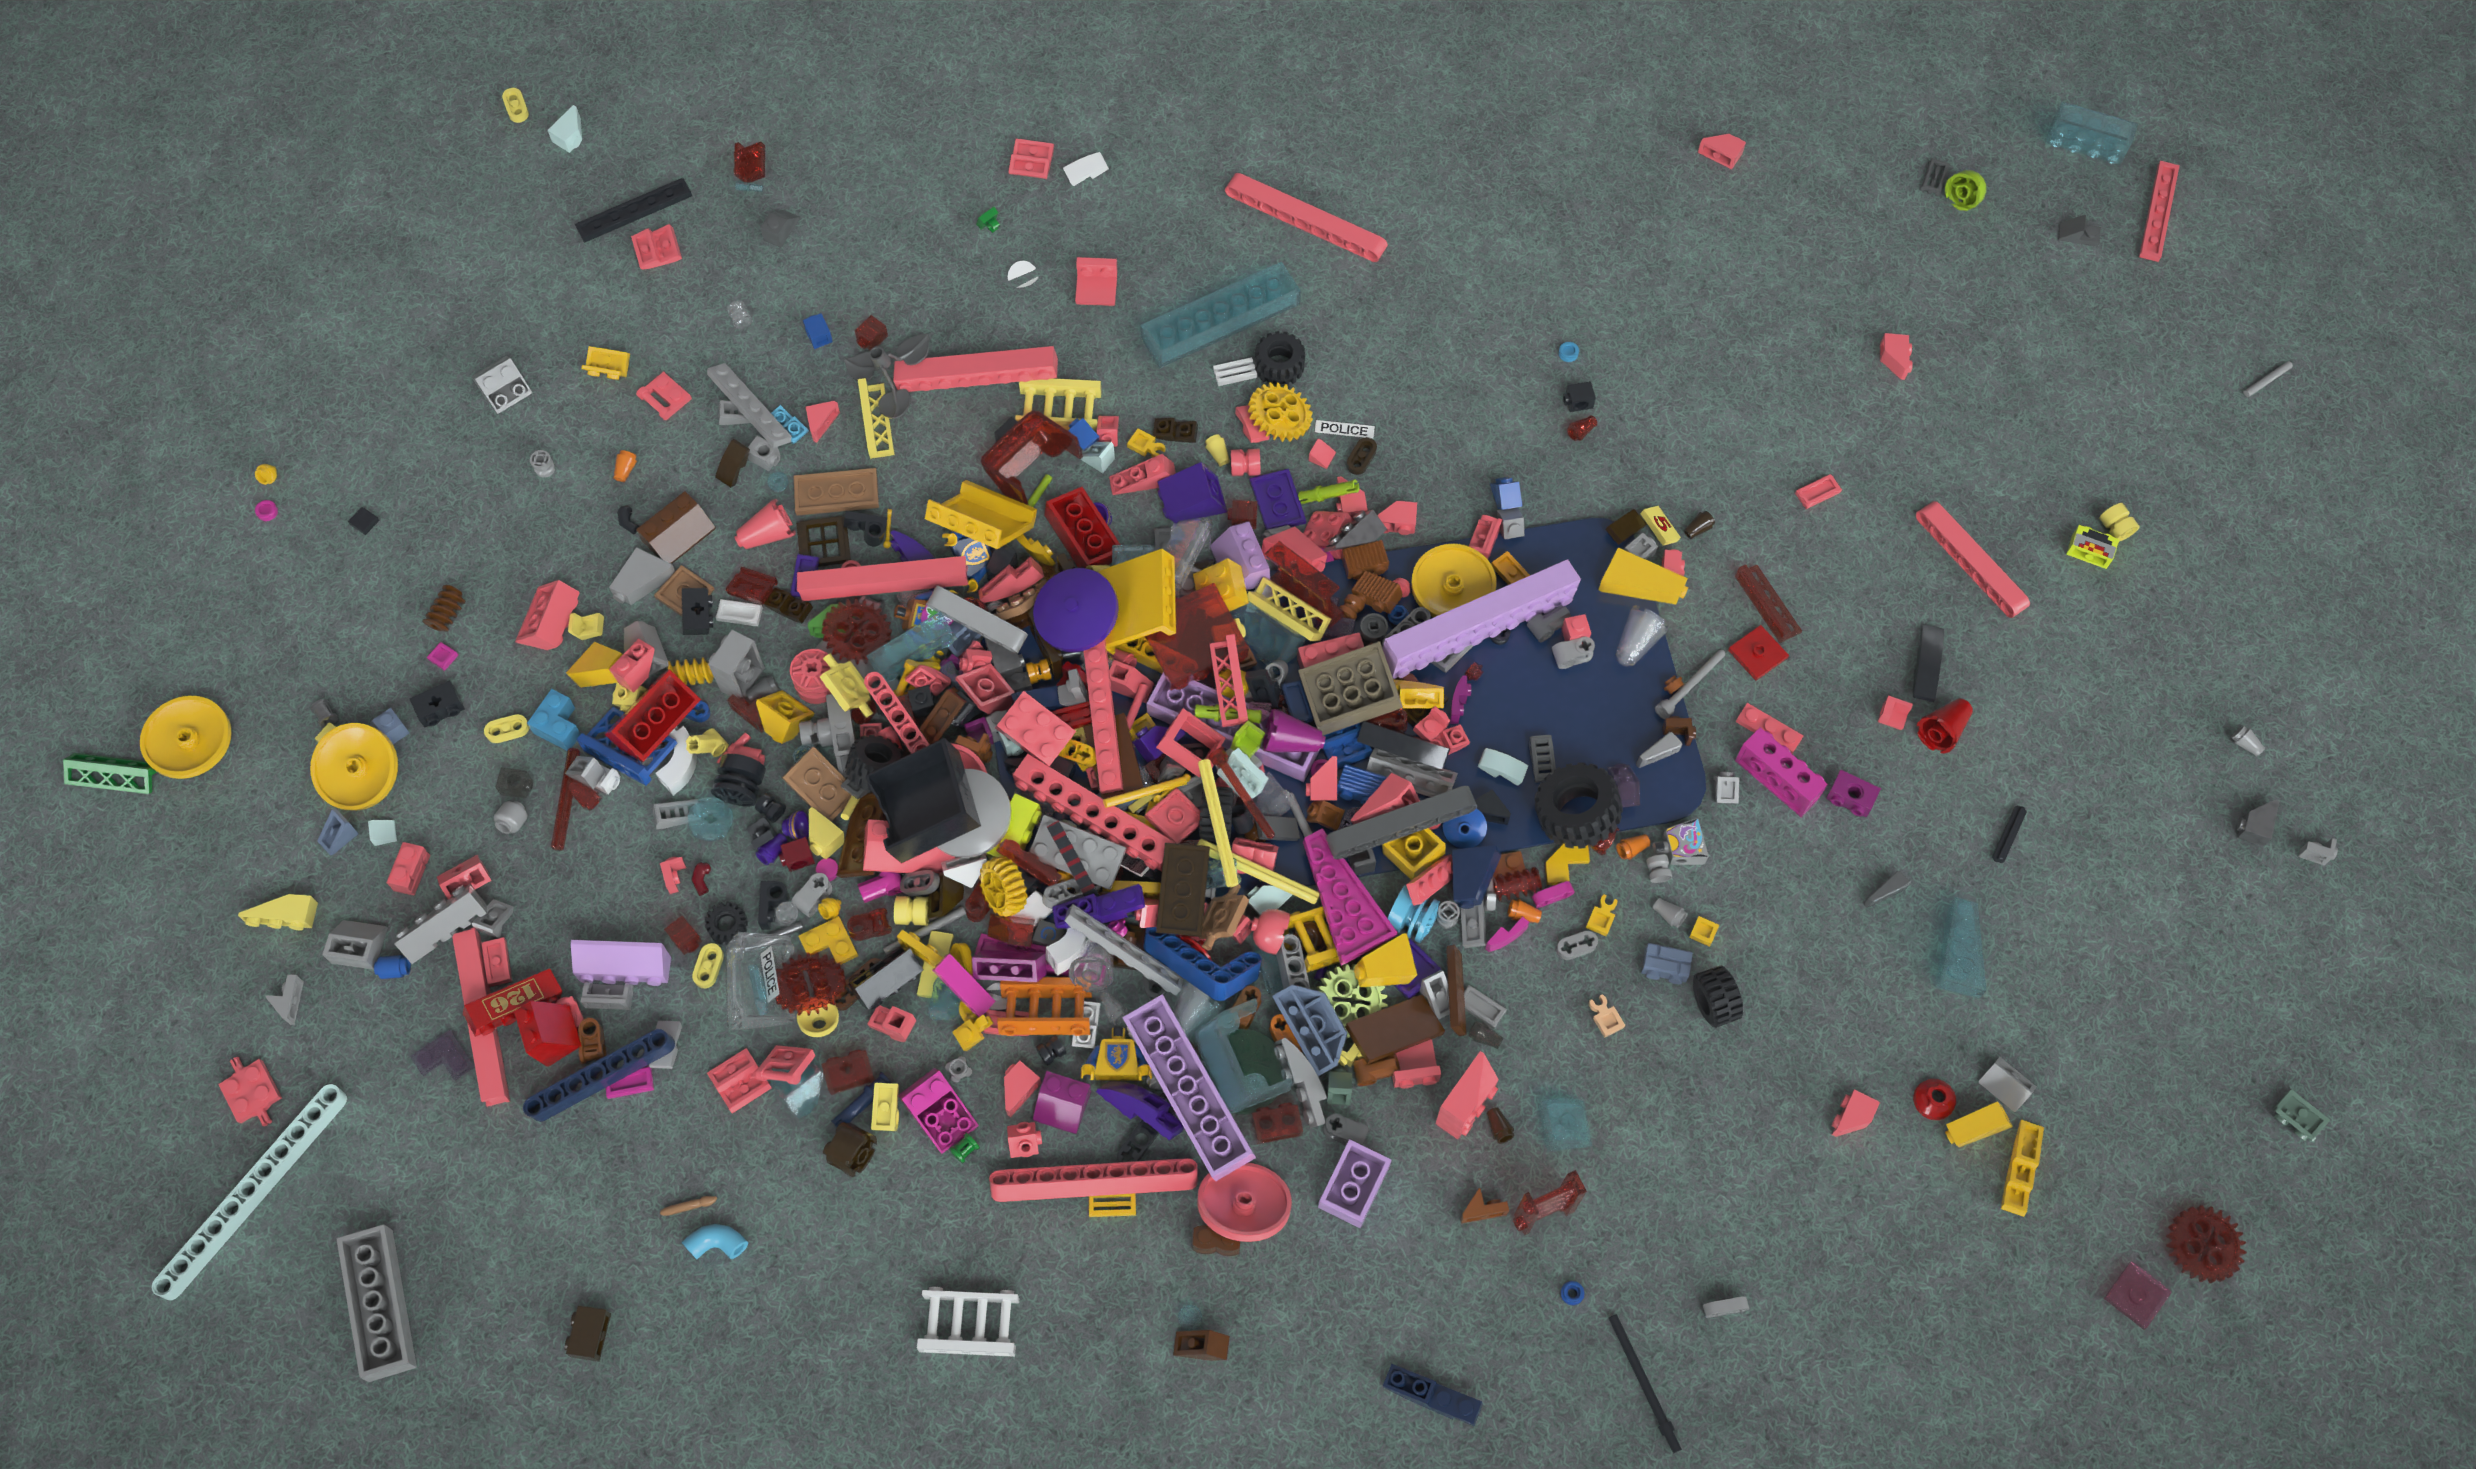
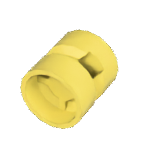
[2099,503,2140,542]
[894,896,929,925]

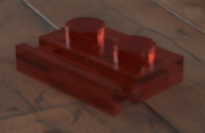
[726,567,778,606]

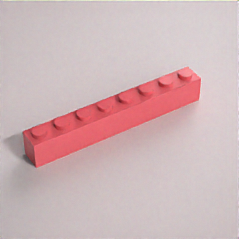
[893,346,1058,392]

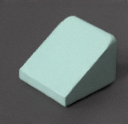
[368,820,397,846]

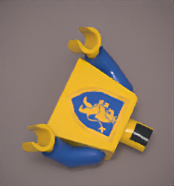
[1081,1027,1152,1081]

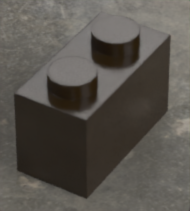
[565,1306,611,1362]

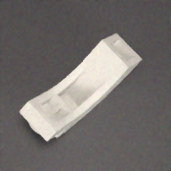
[656,726,697,796]
[1046,897,1086,975]

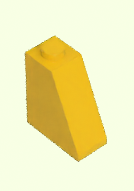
[566,642,623,688]
[1354,933,1417,987]
[1945,1101,2013,1147]

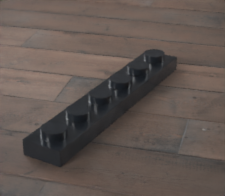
[575,178,692,243]

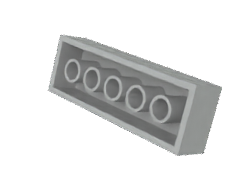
[336,1224,417,1382]

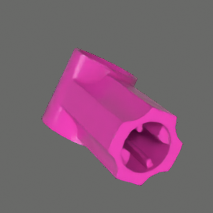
[857,872,902,903]

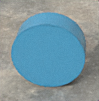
[1558,342,1579,362]

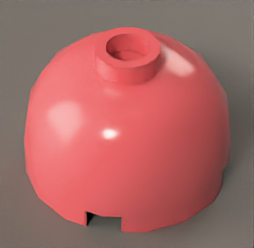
[1250,909,1290,955]

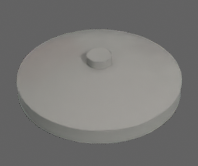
[937,769,1011,858]

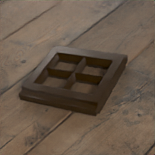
[796,516,851,567]

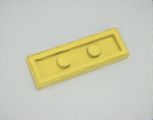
[917,931,954,1000]

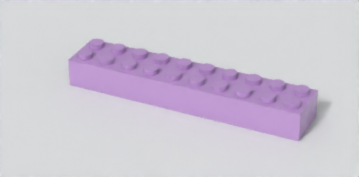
[1382,559,1581,679]

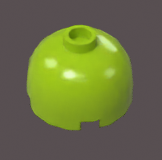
[1945,170,1986,211]

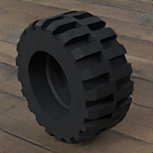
[1534,763,1623,849]

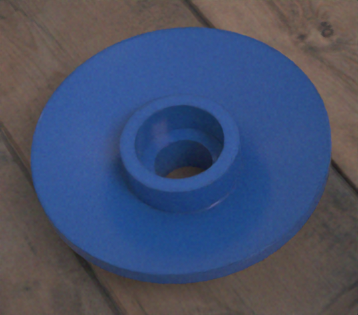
[1443,809,1487,849]

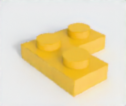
[798,916,858,966]

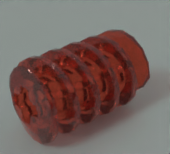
[1493,867,1542,902]

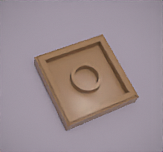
[654,565,715,616]

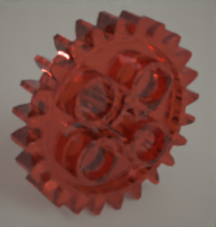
[821,598,892,665]
[775,953,846,1016]
[2166,1205,2247,1284]

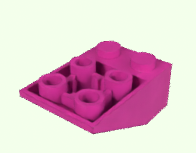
[898,1068,979,1154]

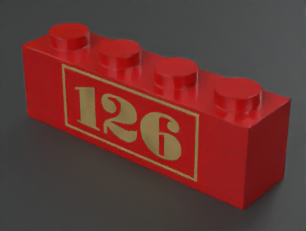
[463,968,562,1037]

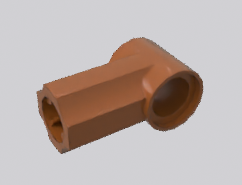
[1353,1054,1401,1086]

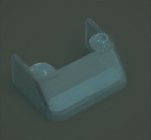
[1195,998,1292,1113]

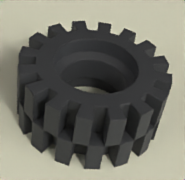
[705,901,748,945]

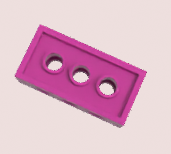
[1735,727,1828,817]

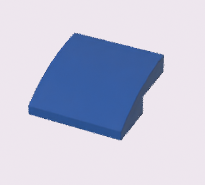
[1322,723,1372,769]

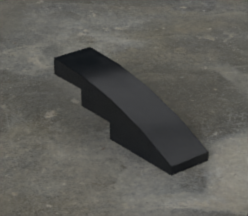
[1913,624,1944,702]
[1357,721,1450,769]

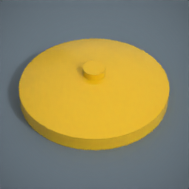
[1411,544,1496,617]
[140,696,232,779]
[310,723,398,811]

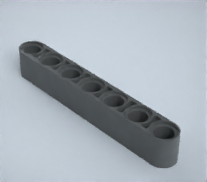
[1326,786,1477,859]

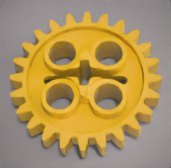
[1248,382,1313,442]

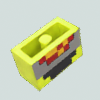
[2066,525,2119,569]

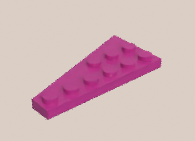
[1303,829,1398,966]

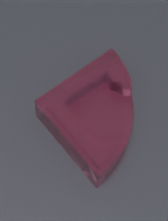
[1249,702,1271,724]

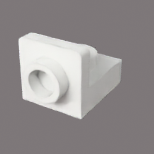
[595,765,620,795]

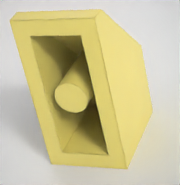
[809,807,844,859]

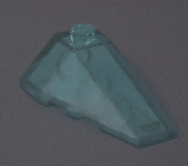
[1227,601,1307,671]

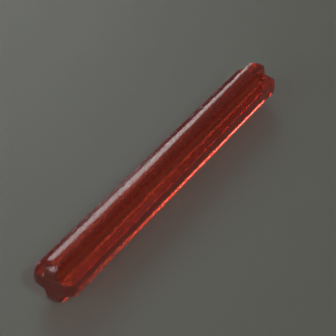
[551,748,580,851]

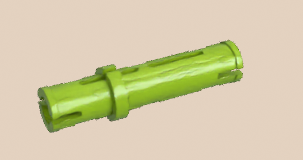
[1298,479,1359,504]
[1195,704,1262,724]

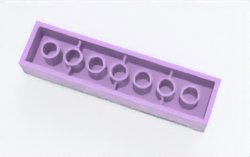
[1147,668,1321,782]
[1122,994,1256,1181]

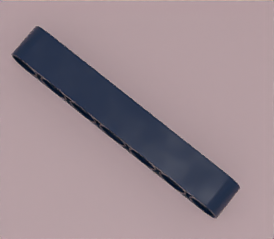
[523,1029,675,1122]

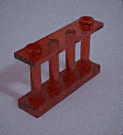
[1264,541,1344,629]
[1513,1170,1587,1236]

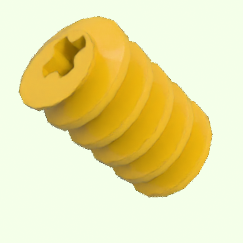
[668,656,714,685]

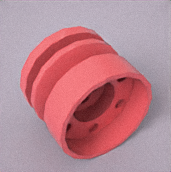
[789,649,832,704]

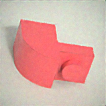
[867,1005,916,1042]

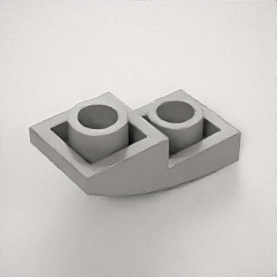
[649,1021,682,1069]

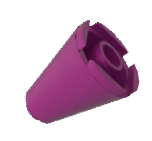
[1263,709,1325,752]

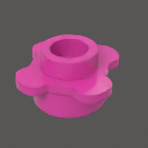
[1107,918,1128,937]

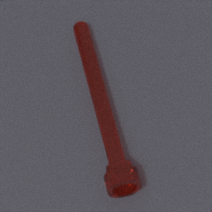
[1208,748,1275,839]

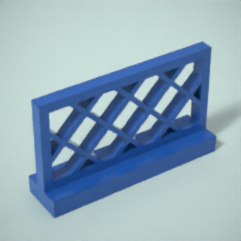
[576,706,678,786]

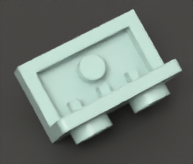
[1217,748,1269,803]

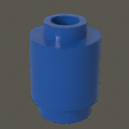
[374,955,411,979]

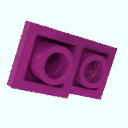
[1450,675,1471,724]

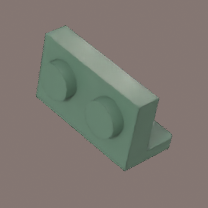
[2272,1089,2330,1142]

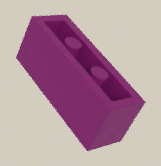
[972,950,1046,982]

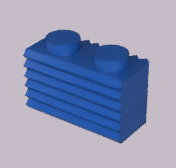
[1337,764,1387,805]

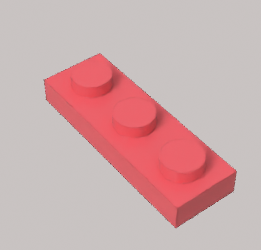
[1736,703,1803,754]

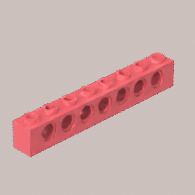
[1013,754,1176,872]

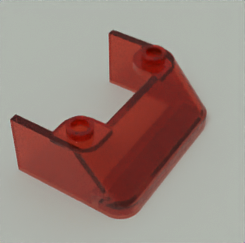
[981,411,1083,505]

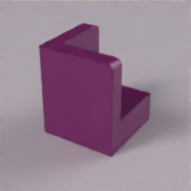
[964,717,994,745]

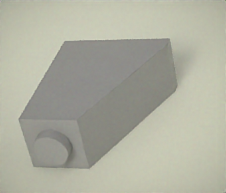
[609,547,675,605]
[624,621,668,676]

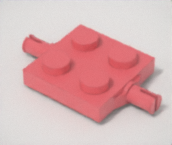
[218,1057,282,1126]

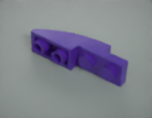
[890,530,945,591]
[1052,884,1145,929]
[1096,1081,1184,1141]

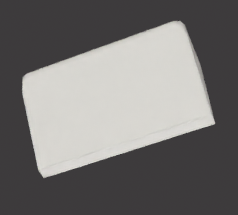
[1004,891,1053,940]

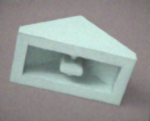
[1077,442,1115,473]

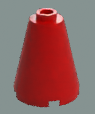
[1917,698,1973,754]

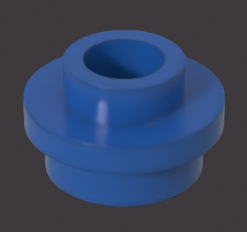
[1388,605,1409,625]
[1560,1281,1584,1306]

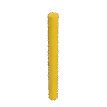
[1103,776,1187,808]

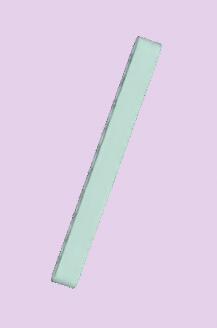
[152,1084,347,1300]

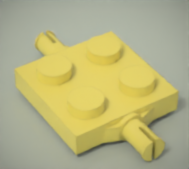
[820,653,873,718]

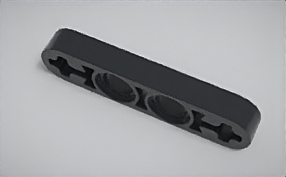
[1117,1092,1175,1163]

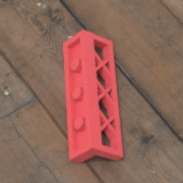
[1210,634,1248,727]

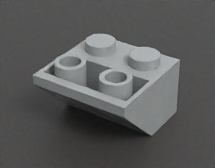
[471,356,532,414]
[322,920,388,970]

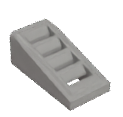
[719,400,750,425]
[1636,732,1682,768]
[653,799,702,830]

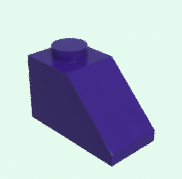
[1133,726,1186,762]

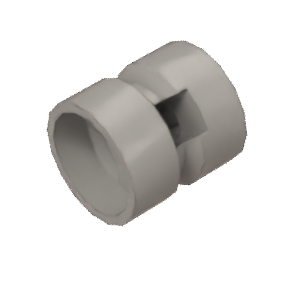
[799,718,833,750]

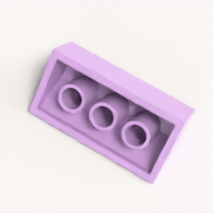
[571,940,671,986]

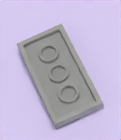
[1028,815,1127,890]

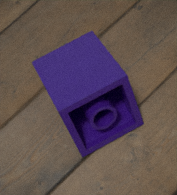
[1158,462,1228,524]

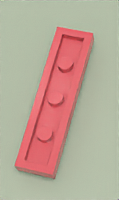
[1406,854,1453,905]

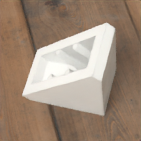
[941,854,987,888]

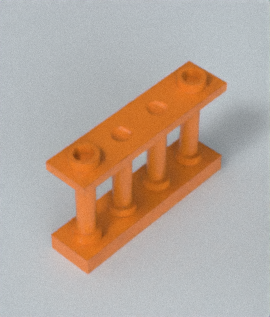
[997,977,1092,1036]

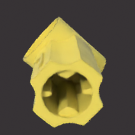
[686,728,729,757]

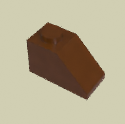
[1173,1330,1230,1361]

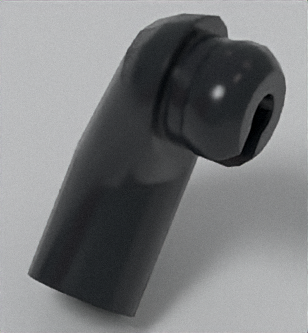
[617,505,639,534]

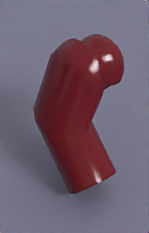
[691,862,711,896]

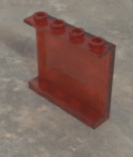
[1145,583,1249,691]

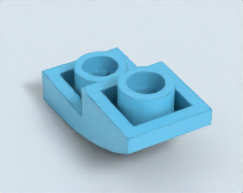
[771,405,809,444]

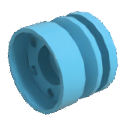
[1388,885,1440,943]

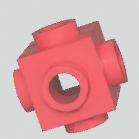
[1007,1122,1042,1158]

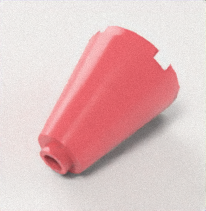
[735,499,796,549]

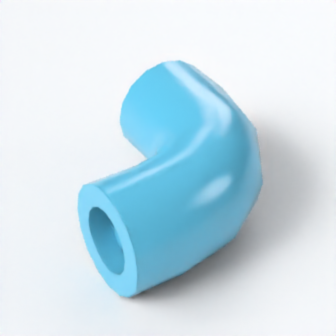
[681,1224,748,1259]

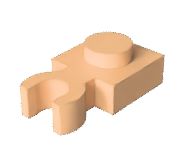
[1589,994,1625,1038]

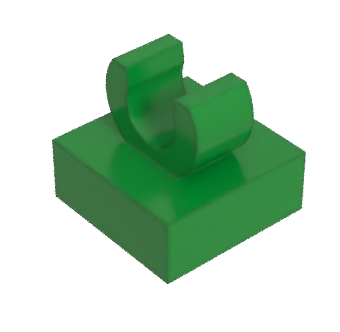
[976,207,1000,233]

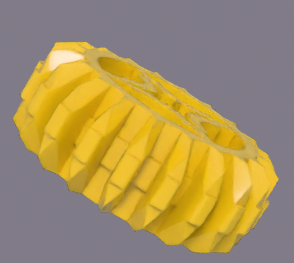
[979,856,1028,917]

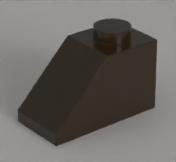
[928,872,964,920]

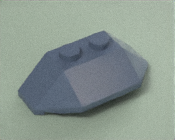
[1272,984,1347,1076]

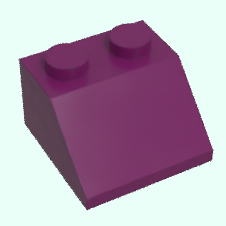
[1033,1071,1092,1134]

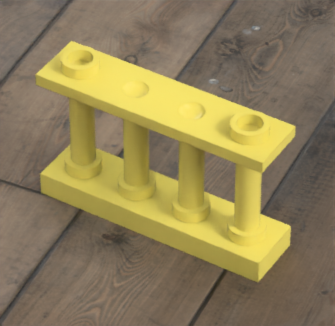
[1015,378,1102,433]

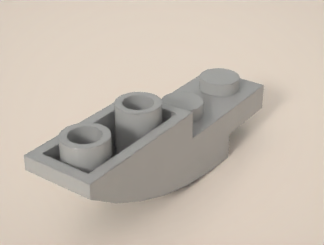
[826,694,856,778]
[1274,1038,1327,1129]

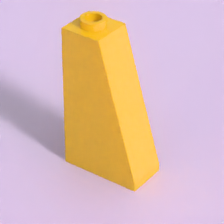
[1599,548,1689,605]

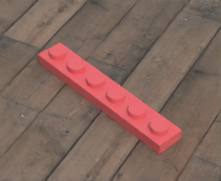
[2139,161,2180,262]

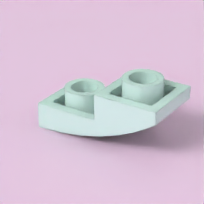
[1478,748,1528,786]

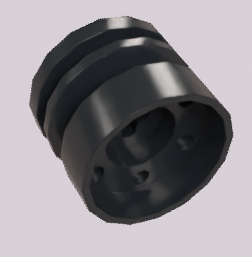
[711,754,766,807]

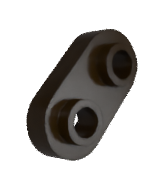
[1347,437,1377,475]

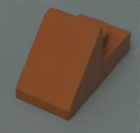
[1460,1188,1509,1224]

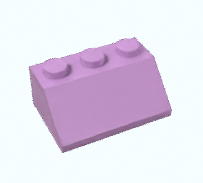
[1210,522,1270,590]

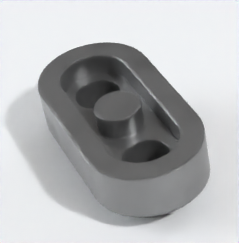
[900,870,940,896]

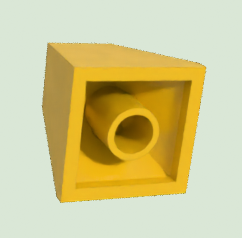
[756,690,815,744]

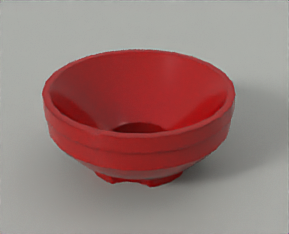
[1913,1079,1956,1120]

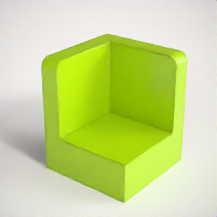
[1230,721,1265,758]

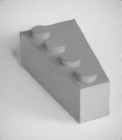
[394,884,487,964]

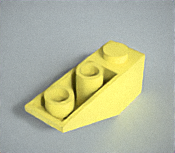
[238,894,318,930]

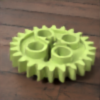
[1317,964,1388,1038]

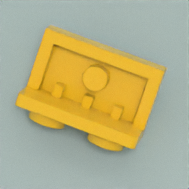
[581,346,630,380]

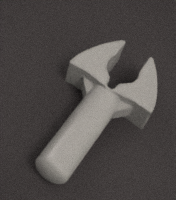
[1484,877,1496,911]

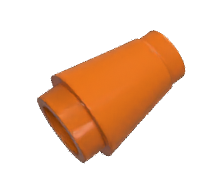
[613,450,637,482]
[1616,834,1651,860]
[1507,899,1542,923]

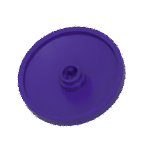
[1033,568,1119,652]

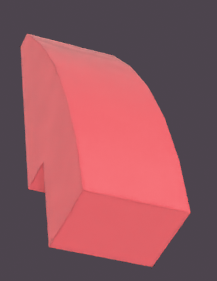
[978,556,1044,603]

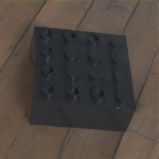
[866,738,981,864]

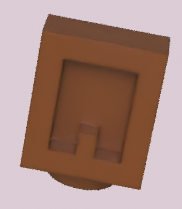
[1306,800,1345,831]

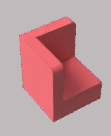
[1878,695,1913,730]

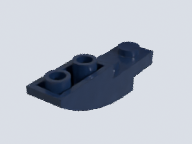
[1383,1364,1483,1426]

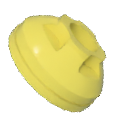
[797,999,839,1037]

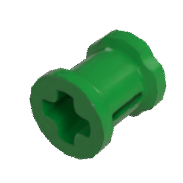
[949,1133,980,1164]

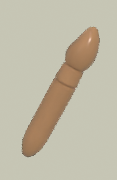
[660,1196,717,1216]

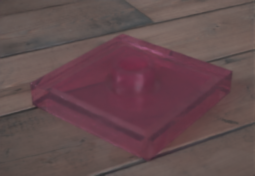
[2104,1261,2172,1330]

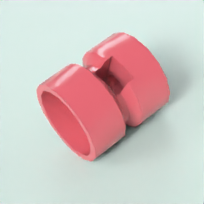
[1231,449,1260,476]

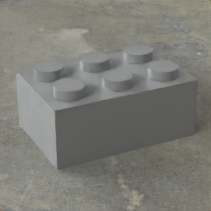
[708,630,765,702]

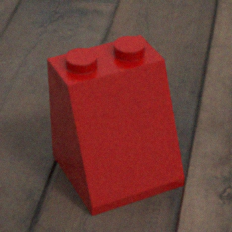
[514,1001,582,1066]

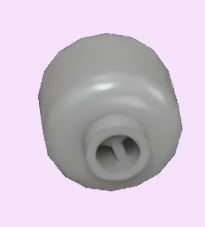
[494,801,528,834]

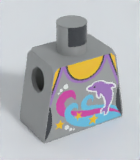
[1653,818,1709,865]

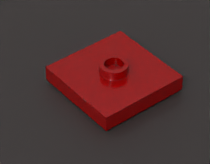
[1728,625,1789,681]

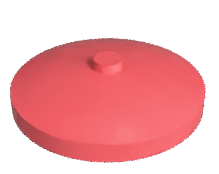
[1197,1163,1292,1242]

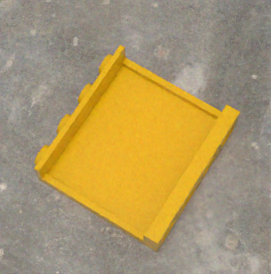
[925,480,1037,549]
[1099,549,1176,654]

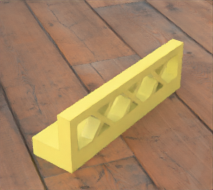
[858,378,894,459]
[1247,577,1331,641]

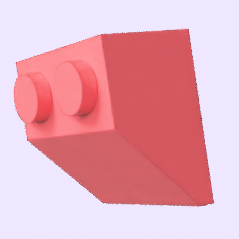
[955,663,1015,715]

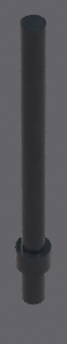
[1608,1314,1682,1454]

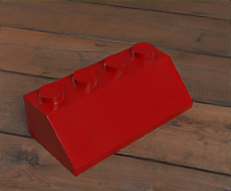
[1044,487,1124,568]
[604,669,701,762]

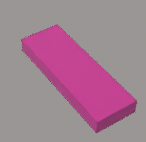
[932,953,996,1018]

